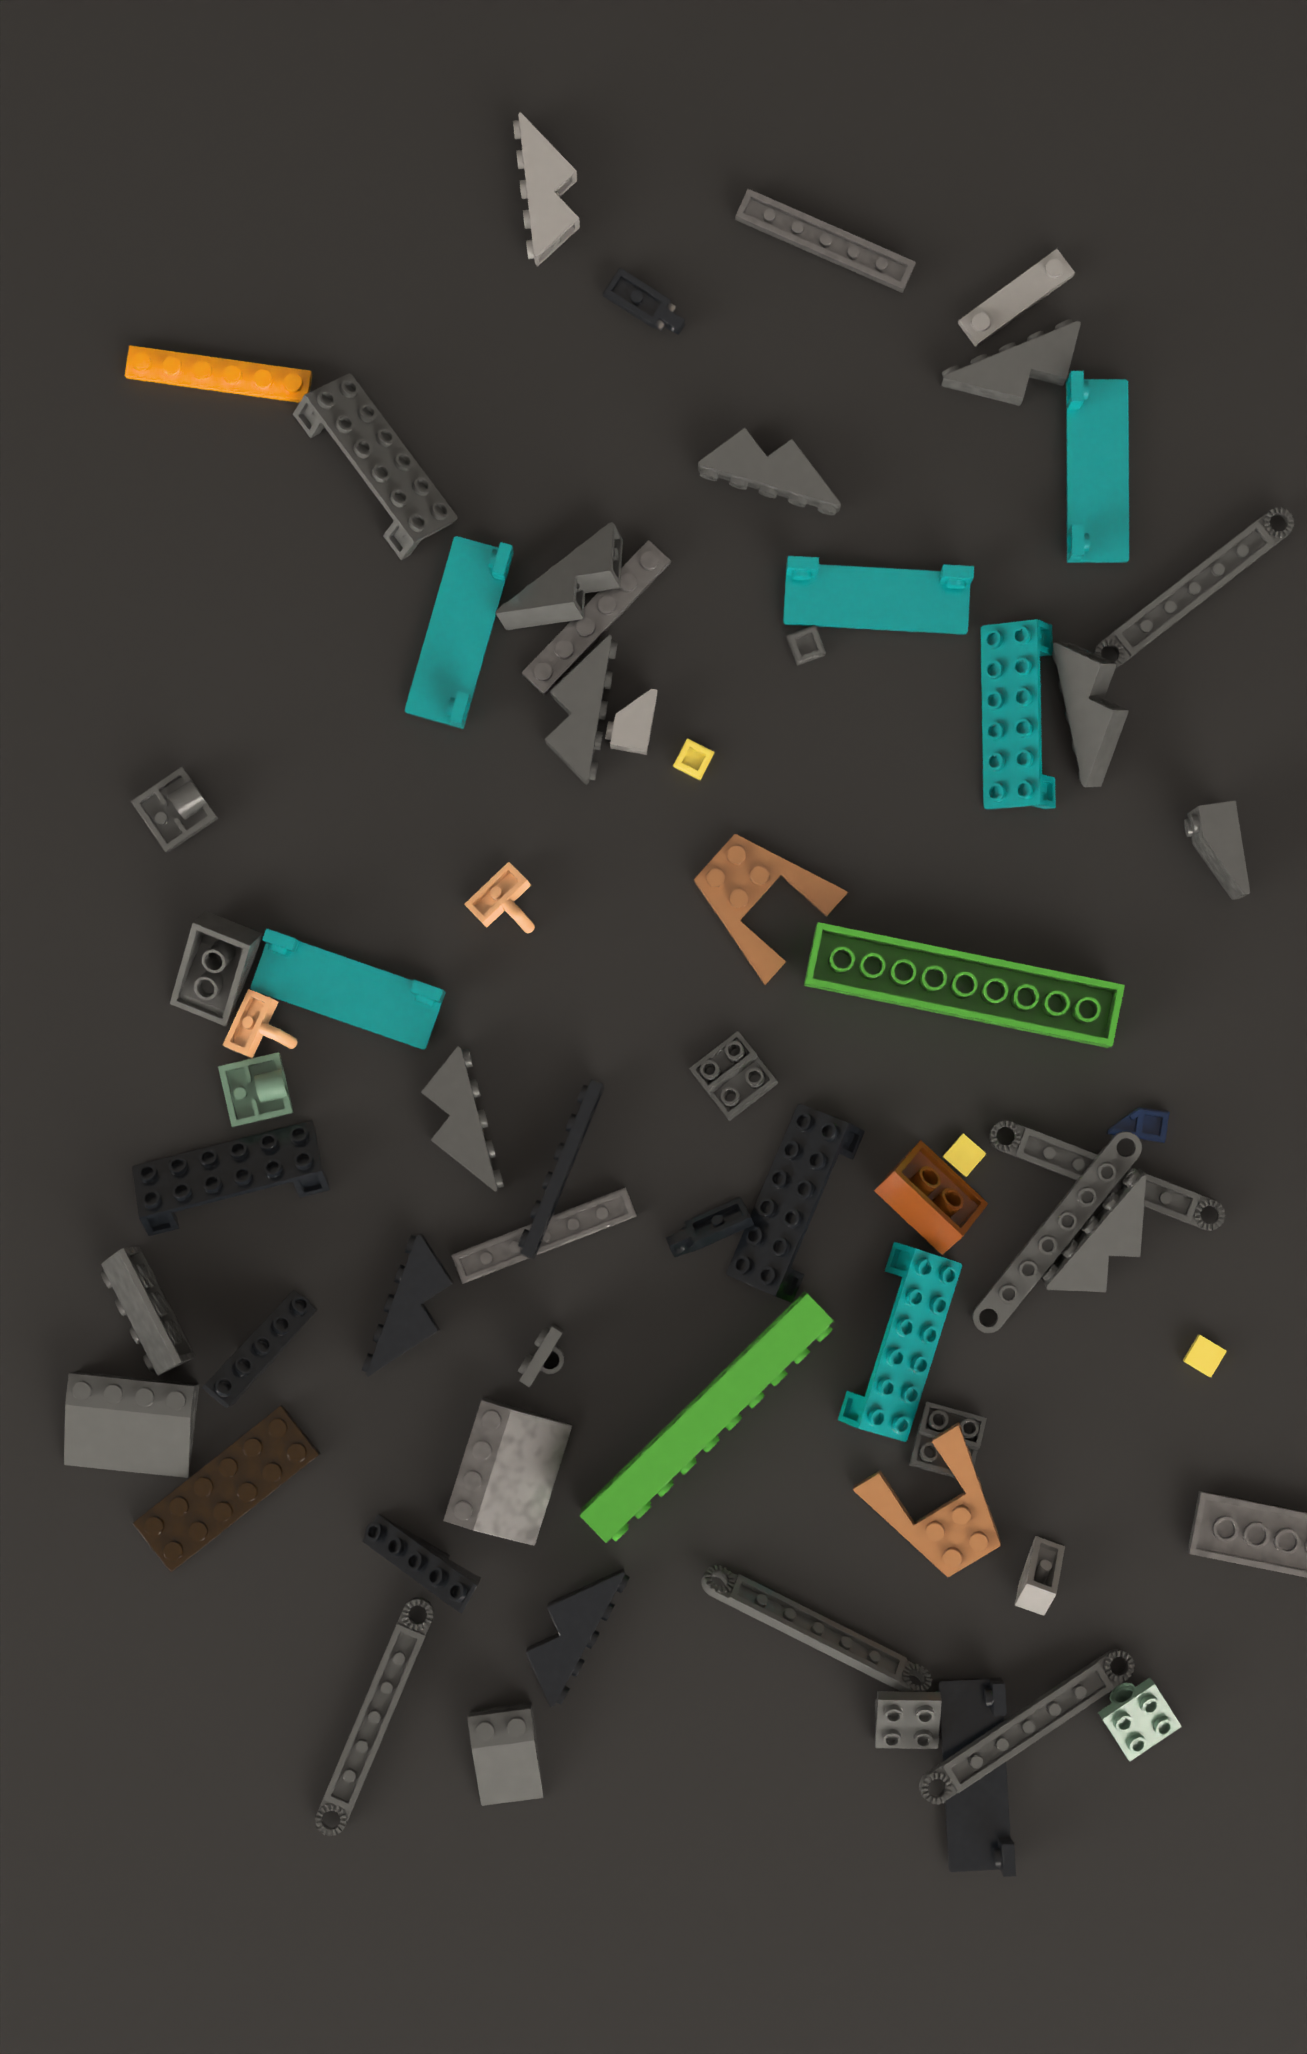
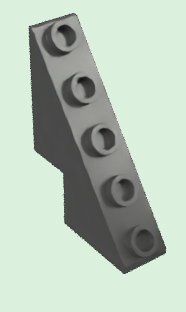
[941,319,1081,406]
[698,428,841,515]
[496,522,623,630]
[545,634,618,785]
[1052,642,1129,788]
[421,1046,504,1192]
[1042,1168,1146,1292]

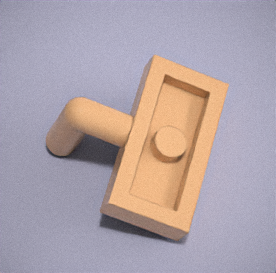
[464,862,535,933]
[223,989,297,1059]

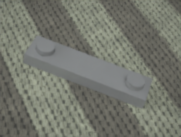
[958,249,1075,347]

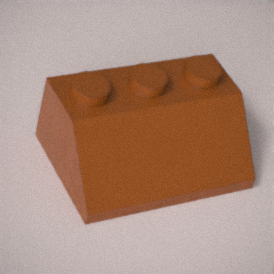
[874,1140,988,1255]

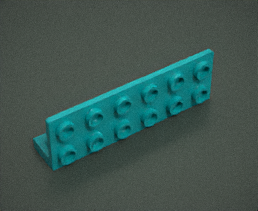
[1066,371,1129,563]
[405,536,514,729]
[783,556,974,635]
[981,619,1056,810]
[250,928,446,1050]
[838,1242,962,1442]

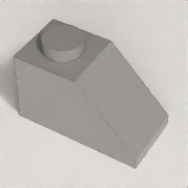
[605,689,658,755]
[1015,1536,1065,1616]

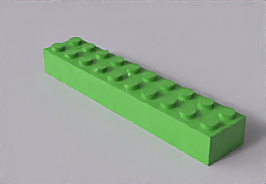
[804,922,1125,1048]
[579,1292,834,1543]

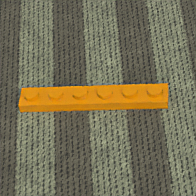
[125,345,312,403]

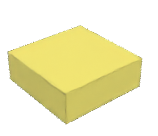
[673,738,715,781]
[942,1133,987,1177]
[1183,1334,1227,1378]

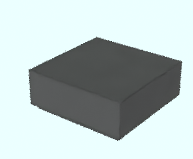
[786,625,826,666]

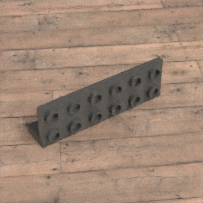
[293,373,458,560]

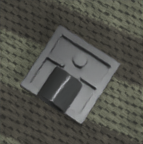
[131,767,218,853]
[518,1324,565,1387]
[875,1691,942,1749]

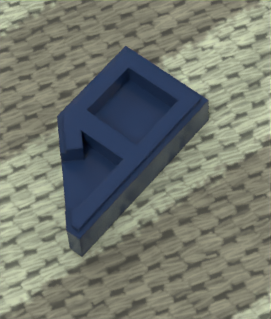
[1107,1107,1170,1143]

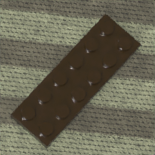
[133,1405,320,1572]

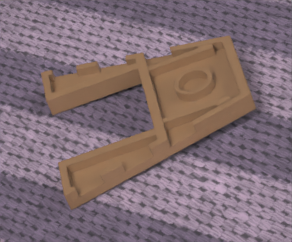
[694,834,848,985]
[853,1422,1001,1577]

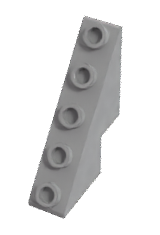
[513,112,580,266]

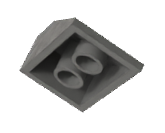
[1184,800,1250,900]
[170,911,263,1026]
[468,1702,544,1806]

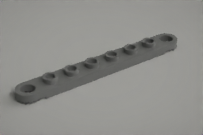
[1093,507,1294,669]
[989,1120,1226,1231]
[972,1131,1142,1333]
[701,1565,932,1692]
[315,1597,434,1836]
[919,1649,1135,1804]

